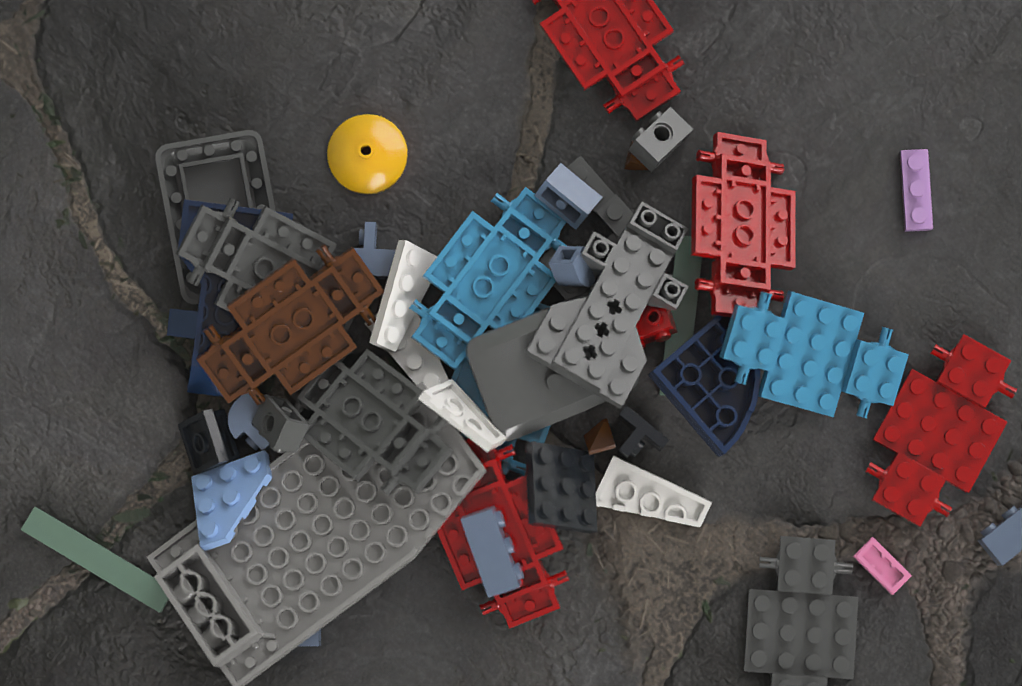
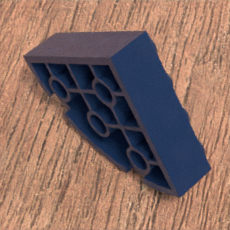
[648,315,761,457]

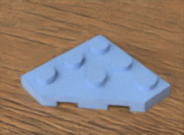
[191,450,272,551]

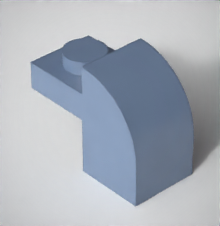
[354,222,396,280]
[549,246,596,287]
[228,393,270,451]

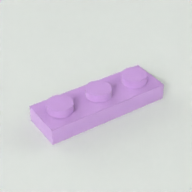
[900,149,933,231]

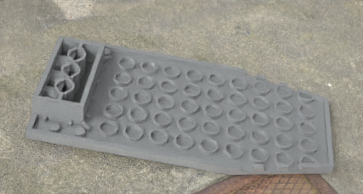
[147,382,487,686]

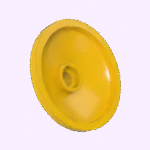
[327,114,407,194]

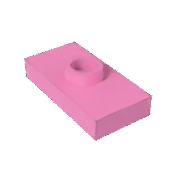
[853,537,912,595]

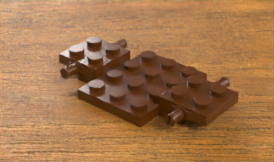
[196,244,384,406]

